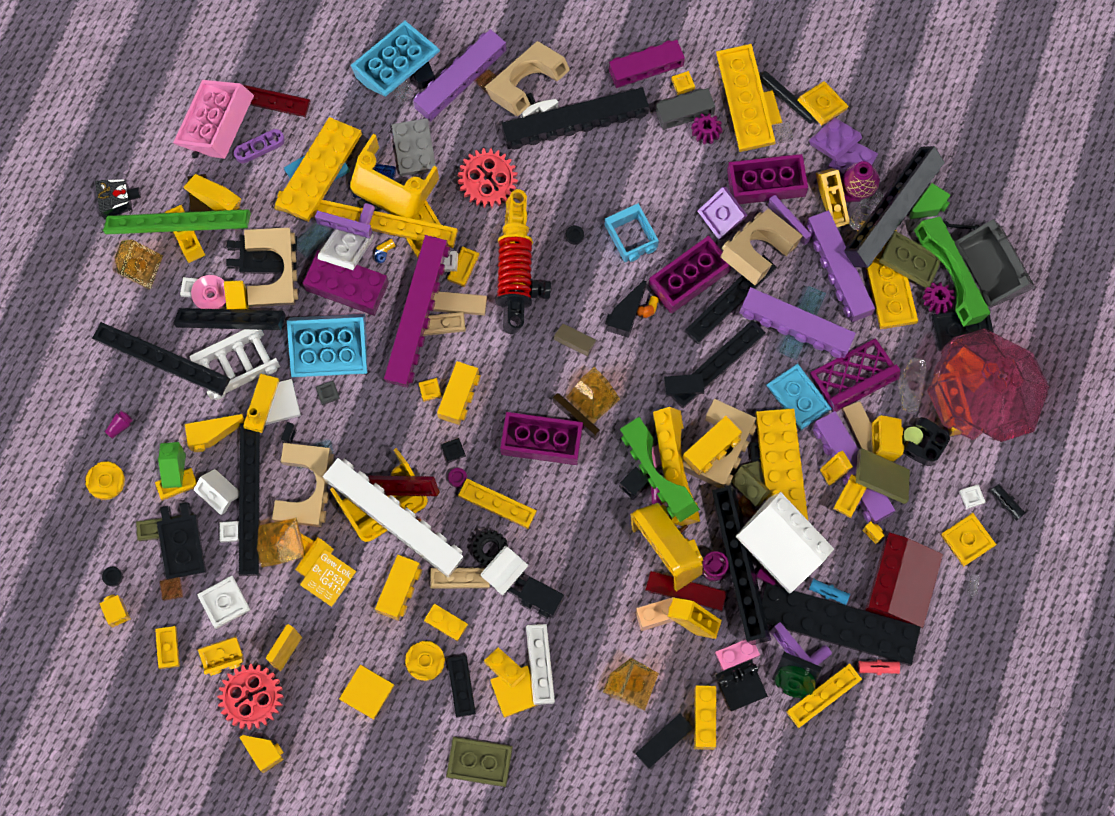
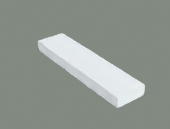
[526,624,555,705]

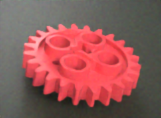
[458,148,518,208]
[217,664,284,730]

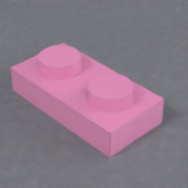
[715,639,760,671]

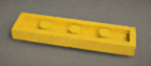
[458,479,537,529]
[786,664,862,729]

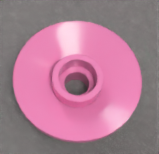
[191,275,226,309]

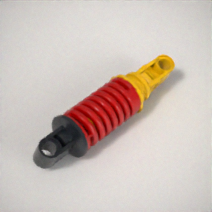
[496,189,533,334]

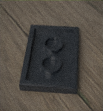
[931,311,996,351]

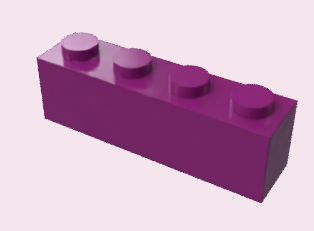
[609,40,685,88]

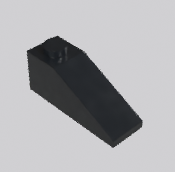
[605,280,647,338]

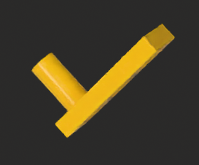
[243,374,279,433]

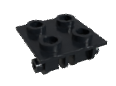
[715,660,768,712]

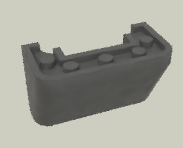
[955,219,1035,308]

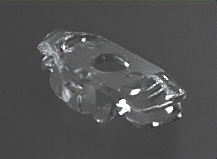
[849,190,883,231]
[897,358,926,412]

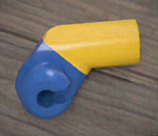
[374,239,396,263]

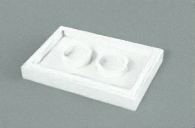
[318,229,374,270]

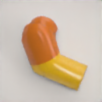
[637,296,659,318]

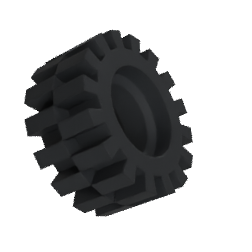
[473,530,508,566]

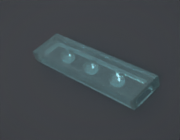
[779,286,826,360]

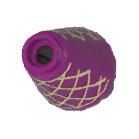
[842,161,880,199]

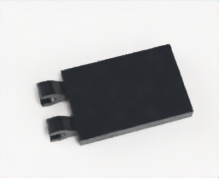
[226,235,297,274]
[157,502,206,580]

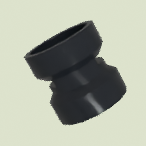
[530,279,551,299]

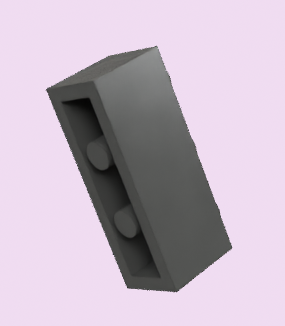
[656,88,715,130]

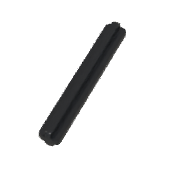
[760,71,816,124]

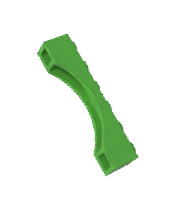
[914,216,990,327]
[620,417,700,522]

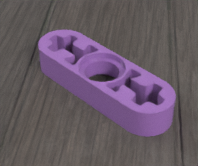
[234,129,285,163]

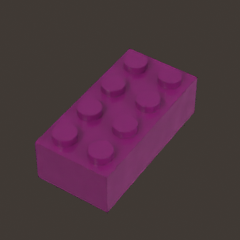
[727,154,808,204]
[648,236,732,314]
[303,251,389,316]
[500,412,583,465]

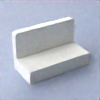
[194,469,240,515]
[480,546,529,595]

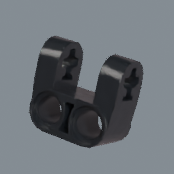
[903,417,950,466]

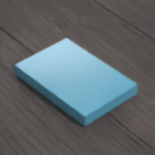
[767,364,832,431]

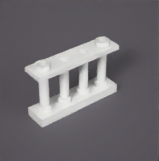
[189,329,280,400]

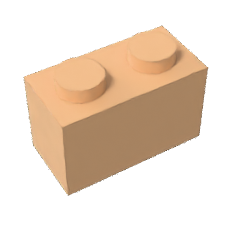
[636,597,675,631]

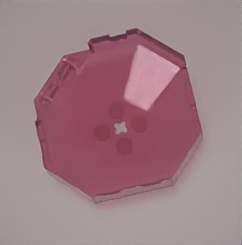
[927,329,1049,442]

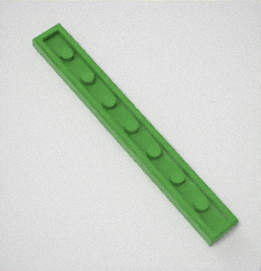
[103,209,251,235]

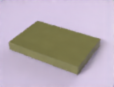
[879,231,941,288]
[856,448,910,504]
[446,737,513,787]

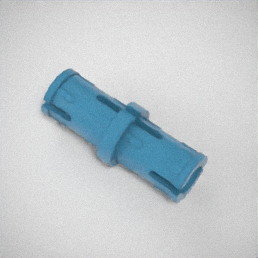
[809,578,850,605]

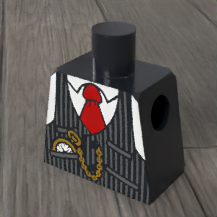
[95,179,141,220]

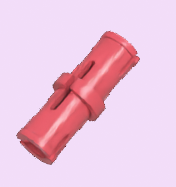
[858,659,900,675]

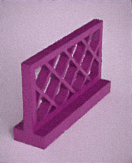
[810,338,901,412]

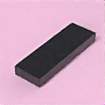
[447,655,476,718]
[635,713,694,769]

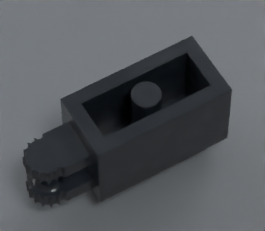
[507,576,564,619]

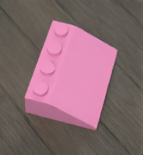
[173,80,254,159]

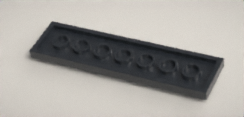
[762,583,921,666]

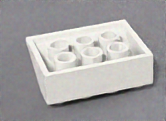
[735,492,834,593]

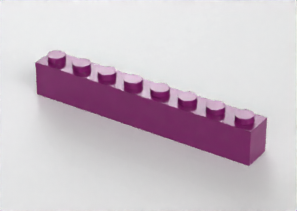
[384,235,450,388]

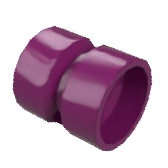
[702,551,728,582]

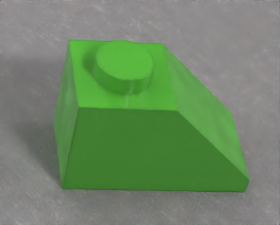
[908,183,950,219]
[158,442,186,488]

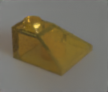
[115,239,163,290]
[566,367,620,424]
[257,518,305,567]
[603,658,659,710]

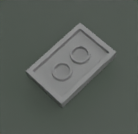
[392,118,436,177]

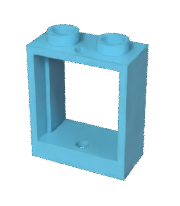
[605,203,659,262]

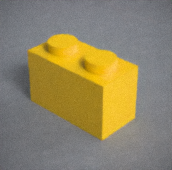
[872,415,904,462]

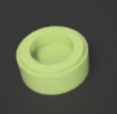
[903,427,923,445]

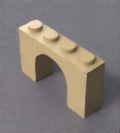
[485,41,570,117]
[720,208,803,285]
[244,228,298,307]
[683,399,757,488]
[272,443,335,527]

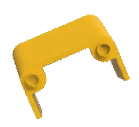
[350,134,439,219]
[330,448,428,542]
[630,503,703,592]

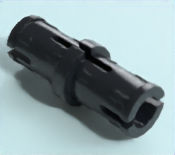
[990,483,1026,521]

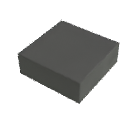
[316,380,340,405]

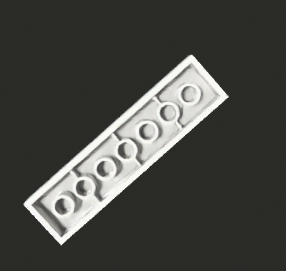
[323,458,463,578]

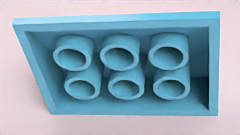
[351,21,440,97]
[287,314,367,377]

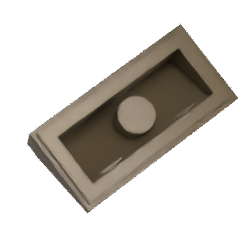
[554,324,596,357]

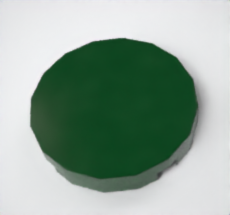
[775,666,816,698]

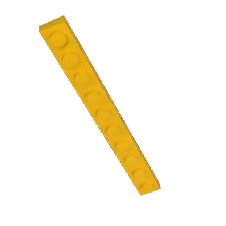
[274,191,458,248]

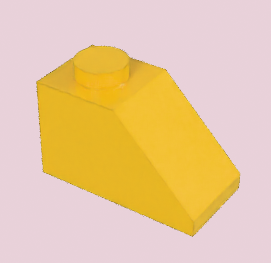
[224,281,249,310]
[239,735,284,773]

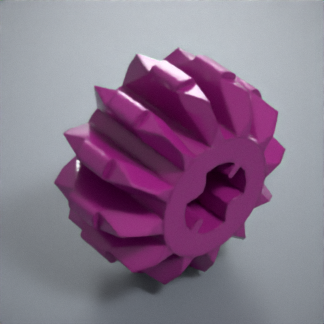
[691,112,722,145]
[922,282,955,314]

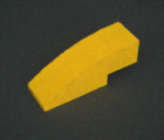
[165,205,205,263]

